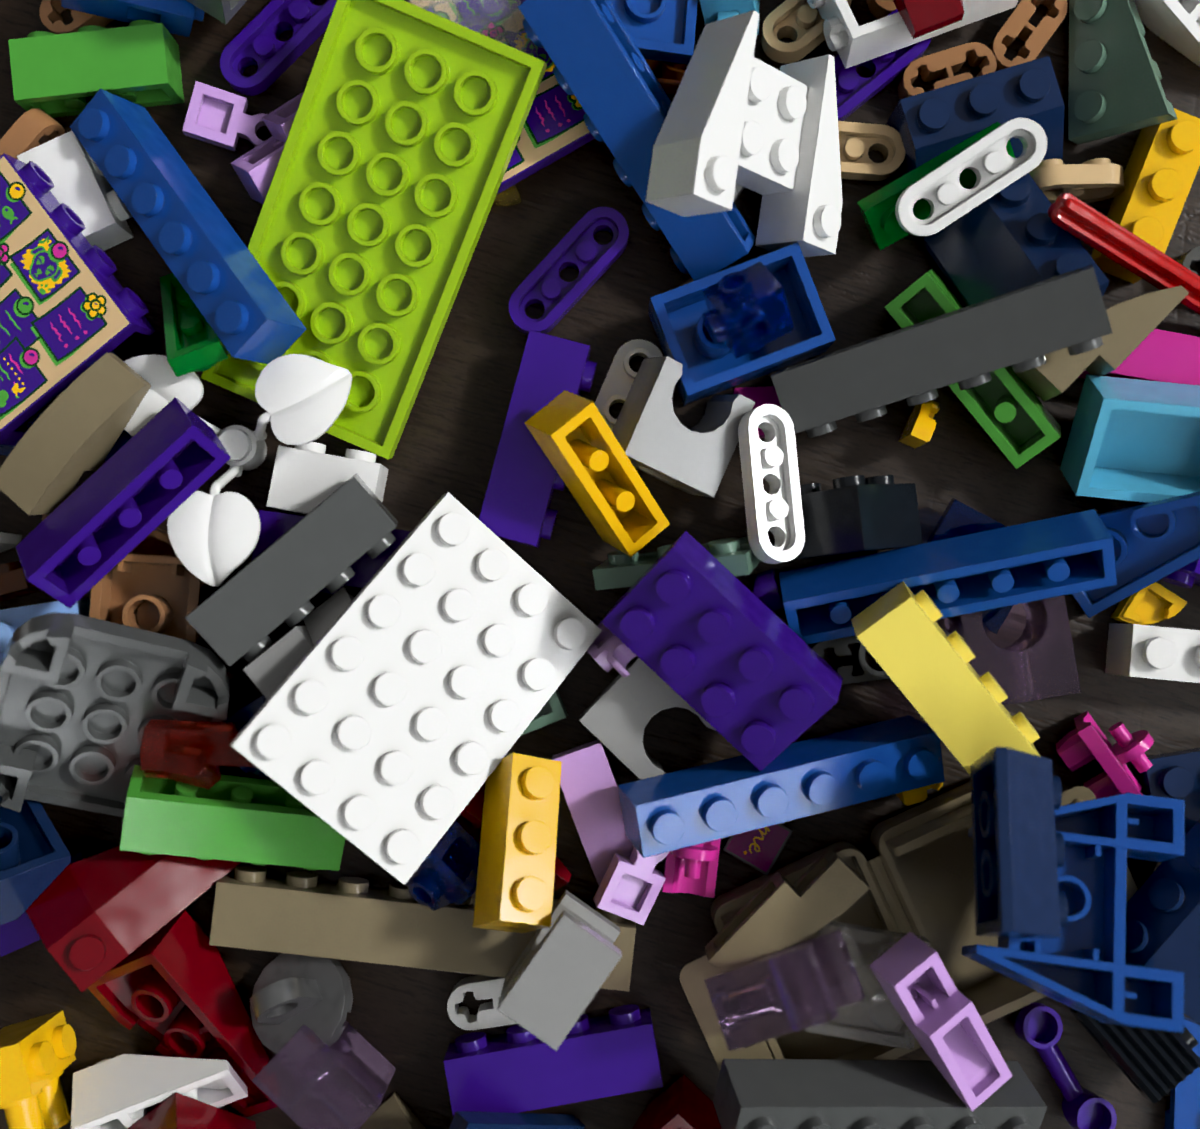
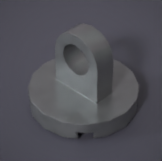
[250,953,353,1058]

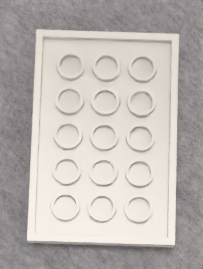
[229,492,602,885]

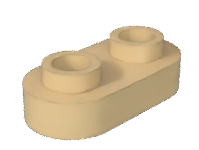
[761,0,852,64]
[838,121,906,181]
[1029,158,1125,204]

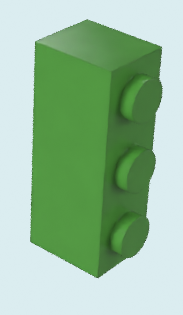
[8,20,184,118]

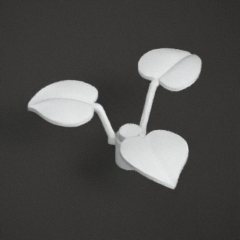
[124,354,353,587]

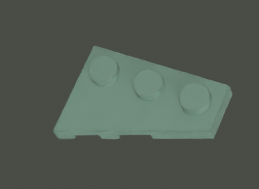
[1068,0,1177,145]
[592,537,761,590]

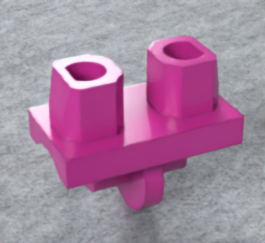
[1056,710,1154,799]
[662,839,721,898]

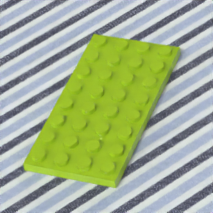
[201,0,547,460]

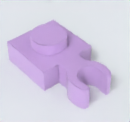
[182,81,267,152]
[587,623,637,677]
[593,844,669,926]

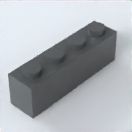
[185,473,398,667]

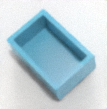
[1060,374,1200,503]

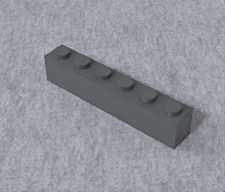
[771,264,1113,438]
[712,1059,1047,1129]

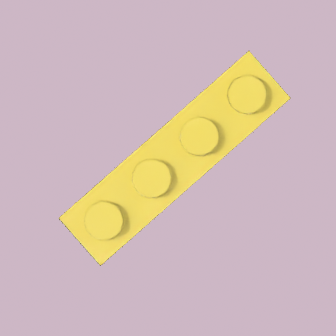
[851,581,1041,776]

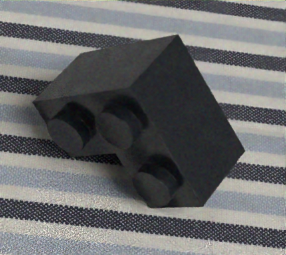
[792,475,923,560]

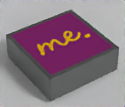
[721,823,793,875]

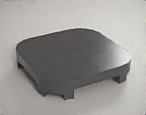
[0,612,230,818]

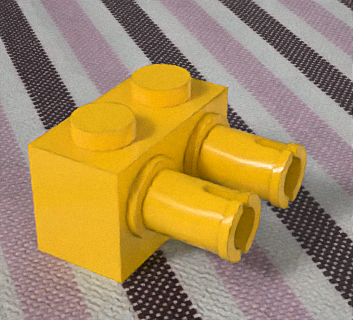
[0,1010,77,1129]

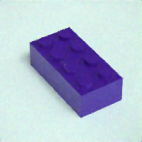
[601,531,843,772]

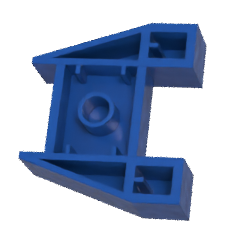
[962,793,1185,1033]

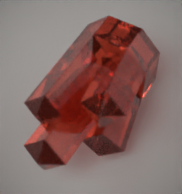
[140,719,253,790]

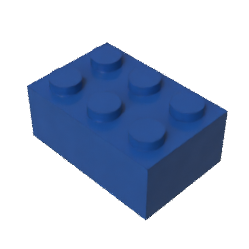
[648,242,836,405]

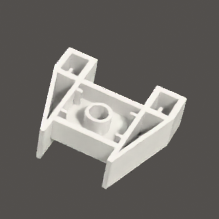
[646,10,843,257]

